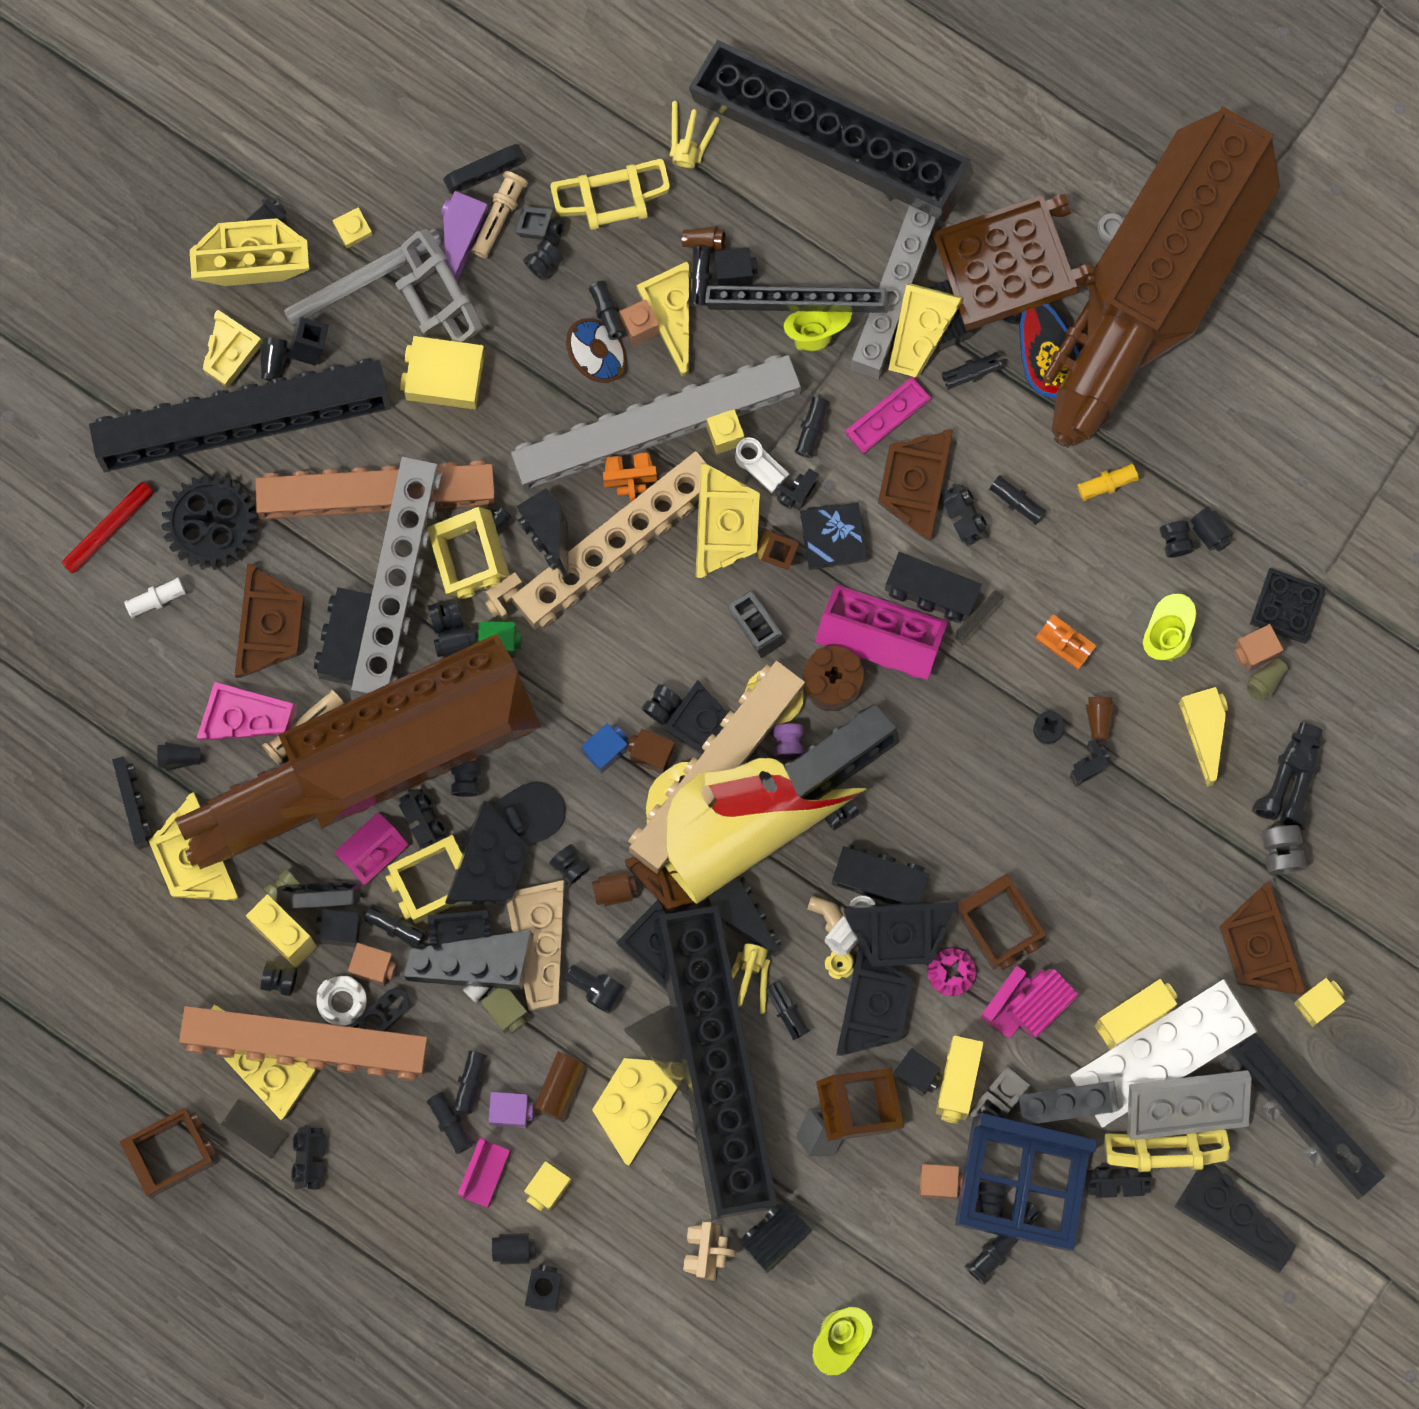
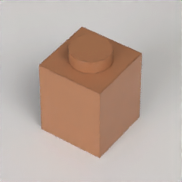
[619,299,659,347]
[1234,624,1284,672]
[348,943,397,986]
[919,1164,963,1200]

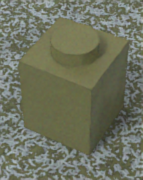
[480,988,528,1034]

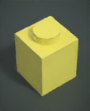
[706,409,744,455]
[1294,978,1345,1027]
[524,1161,571,1212]

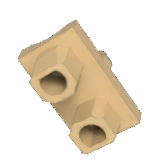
[683,1222,735,1281]

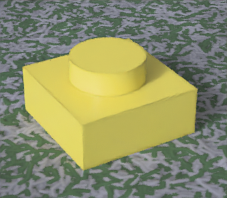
[332,208,373,248]

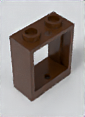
[956,874,1046,970]
[816,1068,904,1141]
[119,1107,217,1198]

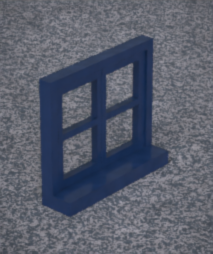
[955,1113,1097,1251]

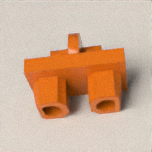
[603,453,657,502]
[1035,614,1096,670]

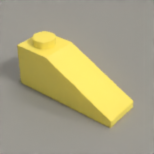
[1179,687,1228,787]

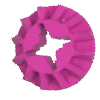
[927,947,976,996]

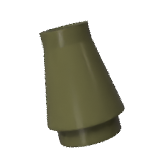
[1246,658,1288,701]

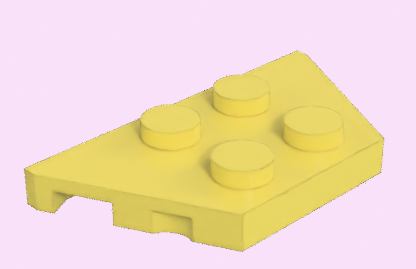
[696,463,760,578]
[149,792,239,901]
[592,1058,684,1166]

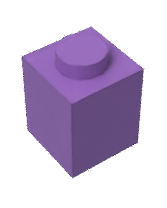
[489,1092,534,1128]

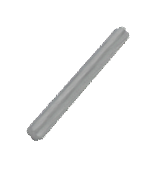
[284,229,442,324]

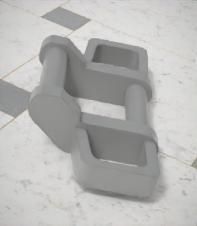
[395,229,482,343]

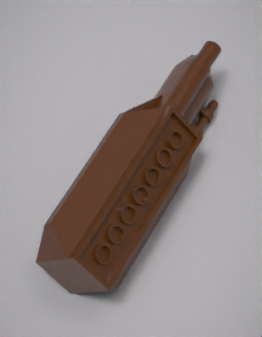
[1043,106,1280,448]
[175,634,541,869]

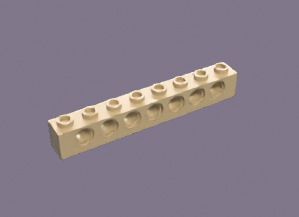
[511,451,707,630]

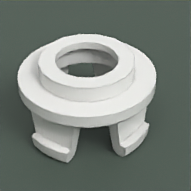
[317,976,367,1026]

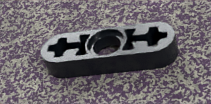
[443,144,526,194]
[276,881,361,908]
[349,988,410,1032]

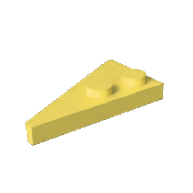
[637,262,689,377]

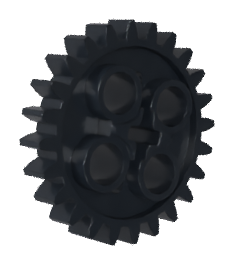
[161,474,259,570]

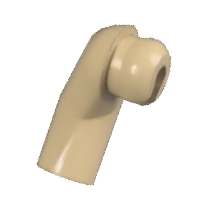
[807,895,843,933]

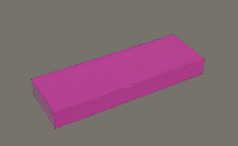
[845,377,931,455]

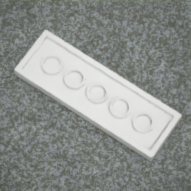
[1070,979,1258,1127]

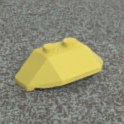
[190,218,309,286]

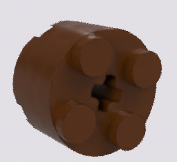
[803,646,864,711]

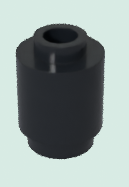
[1190,507,1233,552]
[434,626,477,658]
[492,1233,536,1265]

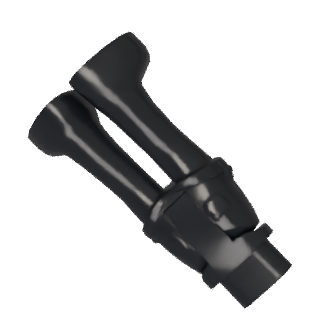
[1252,722,1323,830]

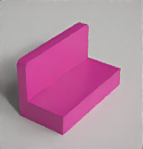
[334,813,409,885]
[980,966,1032,1038]
[458,1137,510,1208]

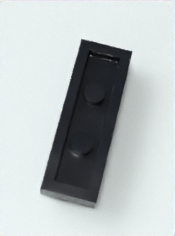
[112,756,153,850]

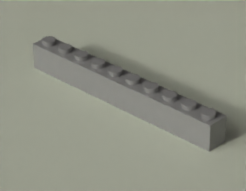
[511,355,801,492]

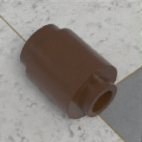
[592,871,637,907]

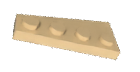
[507,880,564,1011]

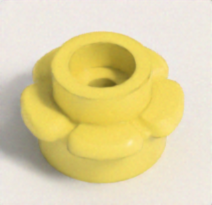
[825,951,855,979]

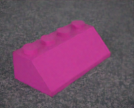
[815,584,948,680]

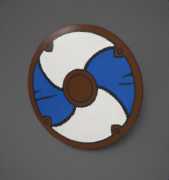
[566,318,627,383]

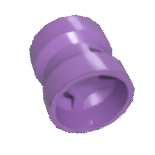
[773,724,804,759]

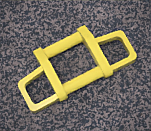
[551,159,670,230]
[1104,1130,1230,1172]

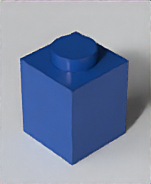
[581,723,628,774]

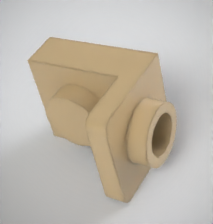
[485,573,523,621]

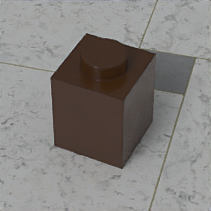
[755,529,799,570]
[627,728,675,774]

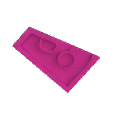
[196,682,298,741]

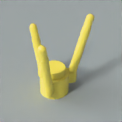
[669,101,720,168]
[731,944,770,1014]

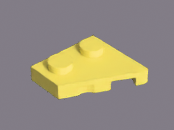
[203,310,263,388]

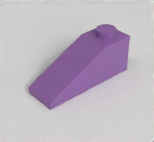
[441,191,489,282]

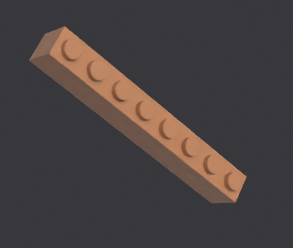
[256,461,496,520]
[179,1006,428,1081]

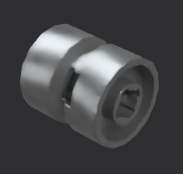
[1261,825,1307,875]

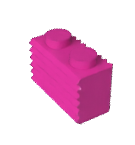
[1006,969,1079,1038]

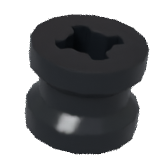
[1033,711,1065,745]

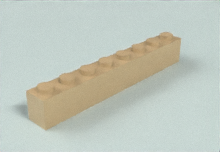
[628,660,805,874]

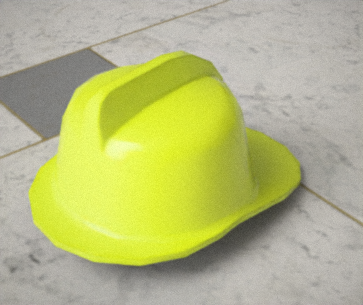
[783,311,852,351]
[1143,594,1197,661]
[812,1307,873,1375]

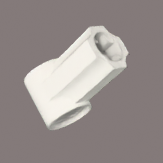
[735,438,790,494]
[825,896,875,956]

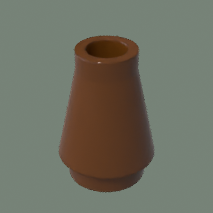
[682,226,726,254]
[1086,697,1115,739]

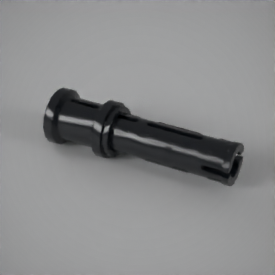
[964,1201,1042,1285]

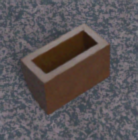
[534,1051,587,1123]

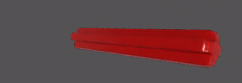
[62,481,153,574]

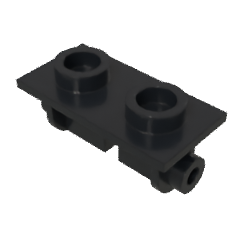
[941,484,989,546]
[399,789,447,848]
[291,1126,326,1190]
[1087,1165,1152,1198]

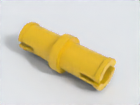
[1077,463,1139,502]

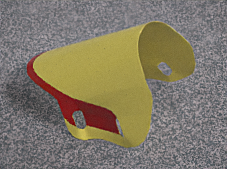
[646,758,867,904]

